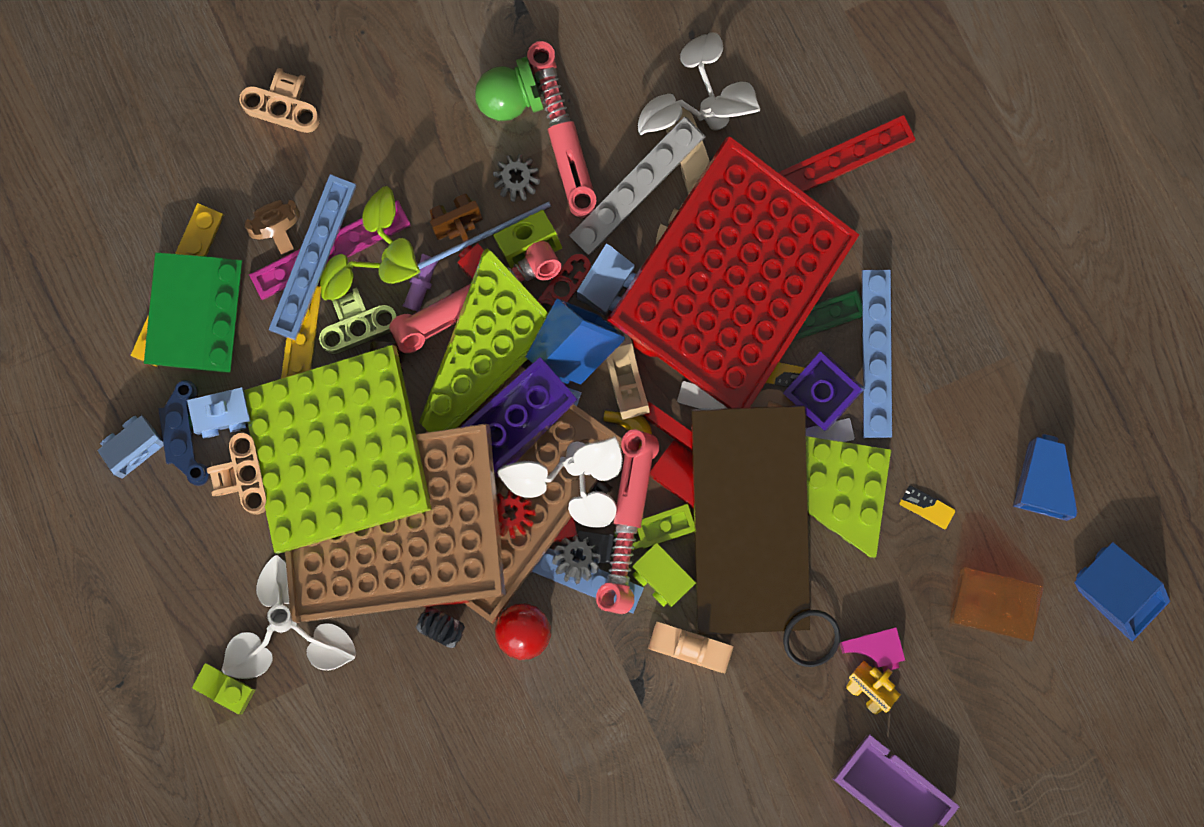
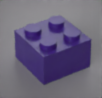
[783,351,865,431]

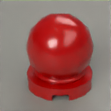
[494,603,551,660]

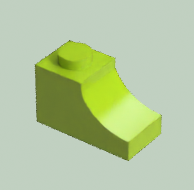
[192,663,256,714]

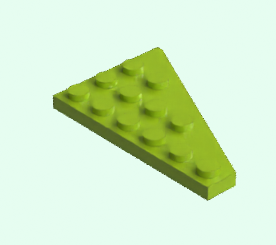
[419,248,549,433]
[806,436,891,558]

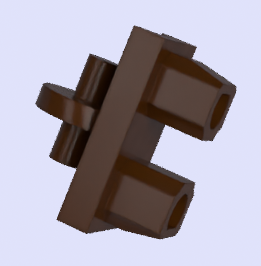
[430,193,483,242]

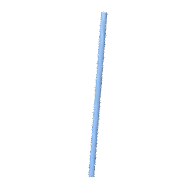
[417,202,551,269]

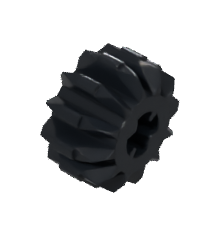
[416,606,465,648]

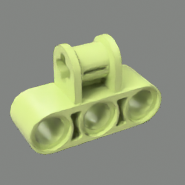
[319,287,397,354]

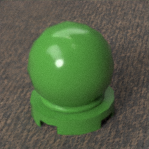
[475,57,544,121]

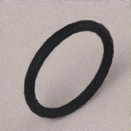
[783,610,841,667]

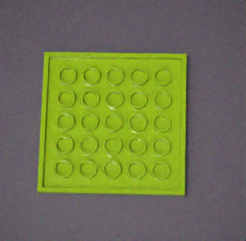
[244,345,432,553]

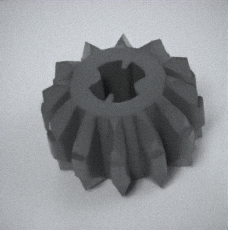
[493,154,540,202]
[552,535,601,585]

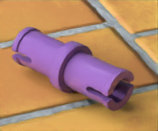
[403,254,439,312]

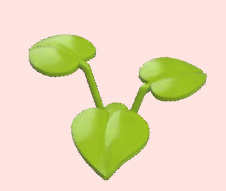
[320,186,421,301]

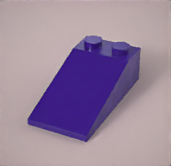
[461,357,578,478]

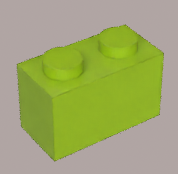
[632,543,696,607]

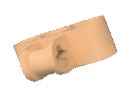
[239,68,320,133]
[206,433,266,514]
[648,622,734,674]

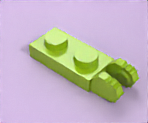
[614,504,695,551]

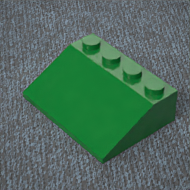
[143,252,242,373]

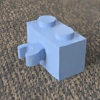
[187,388,250,438]

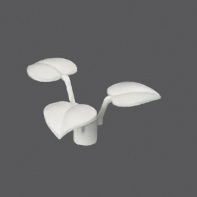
[638,33,760,135]
[498,436,622,528]
[222,555,356,679]

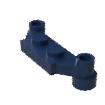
[158,380,210,486]

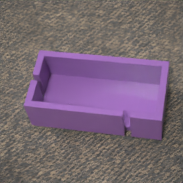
[832,735,960,827]

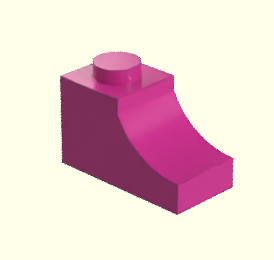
[840,628,905,672]

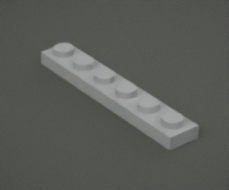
[569,117,706,255]

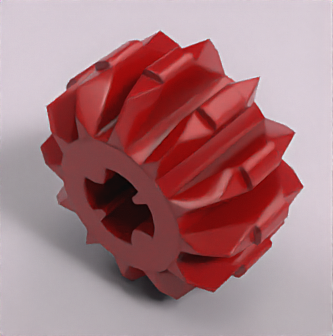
[497,490,536,539]

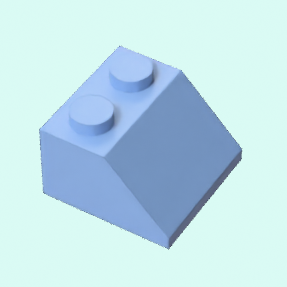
[577,244,636,316]
[97,415,164,478]

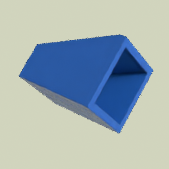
[526,298,625,384]
[1013,434,1077,521]
[1074,542,1170,642]

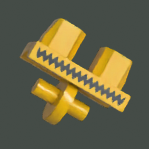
[846,660,901,715]

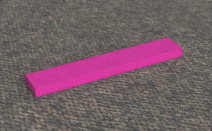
[249,200,411,300]

